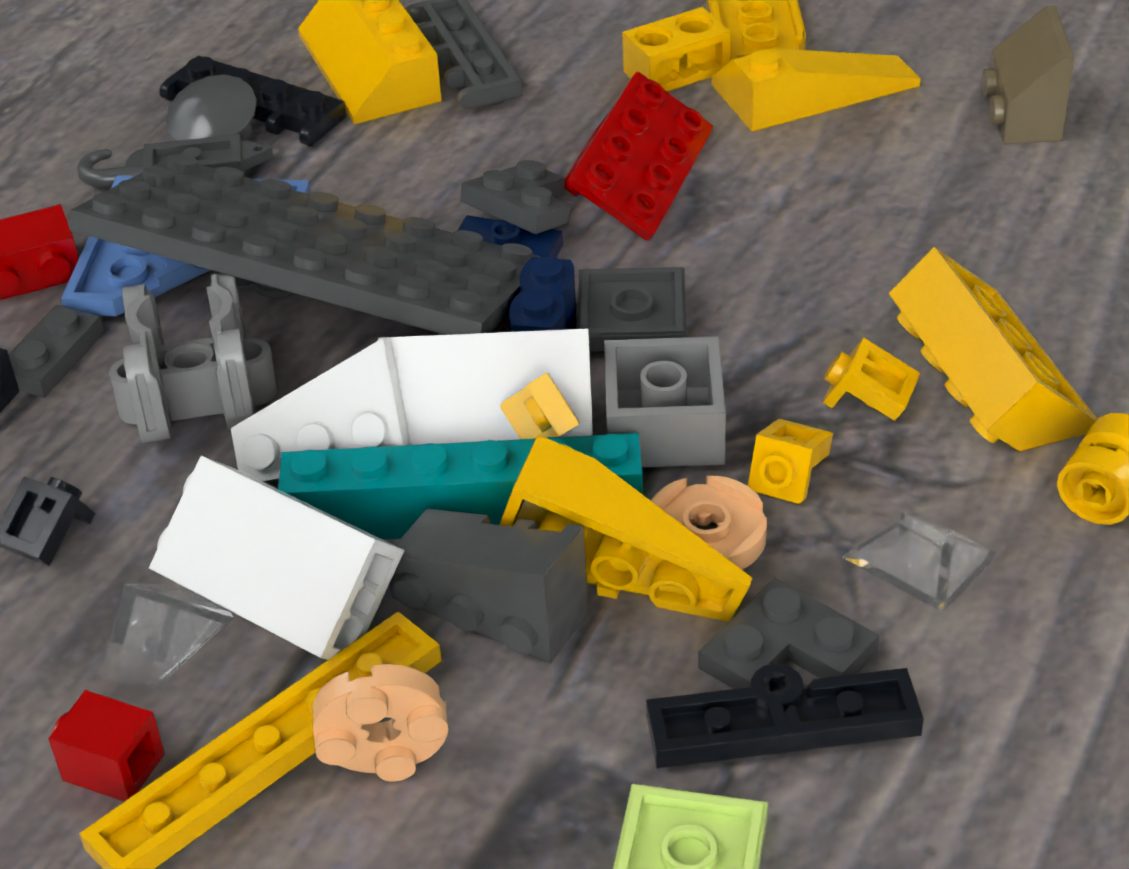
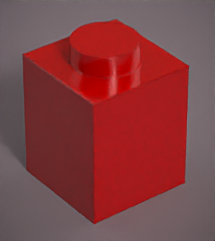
[48,690,165,802]

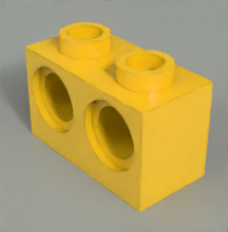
[622,7,731,92]

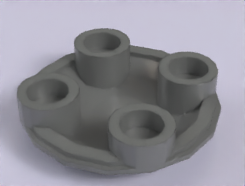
[166,75,257,141]

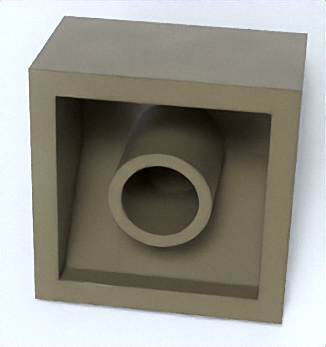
[982,6,1074,143]

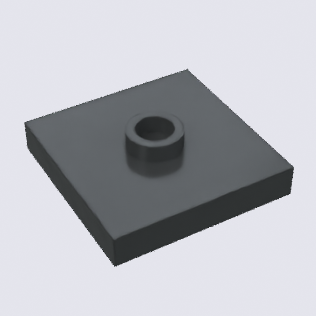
[577,267,687,352]

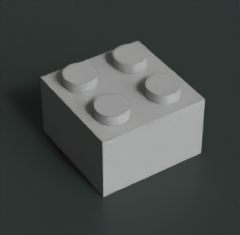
[604,336,726,467]

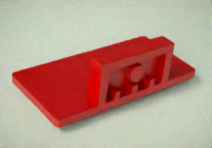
[564,72,713,241]

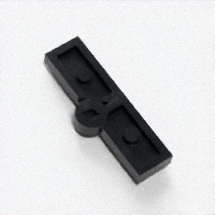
[646,664,924,768]

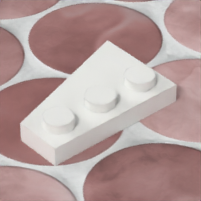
[231,338,410,482]

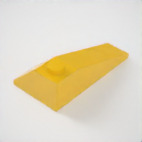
[711,48,921,132]
[499,435,752,622]

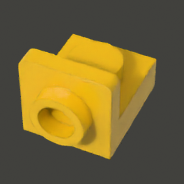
[822,337,920,421]
[500,372,580,439]
[748,419,833,504]

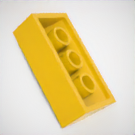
[298,0,442,125]
[888,247,1097,451]

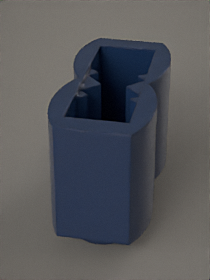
[509,256,577,332]

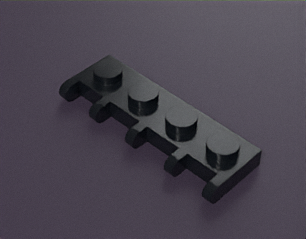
[159,55,347,146]

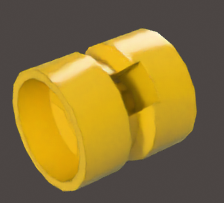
[1057,413,1129,525]

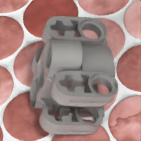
[109,273,278,443]

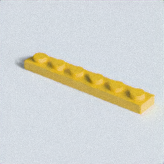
[79,612,442,869]

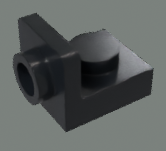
[0,477,96,566]

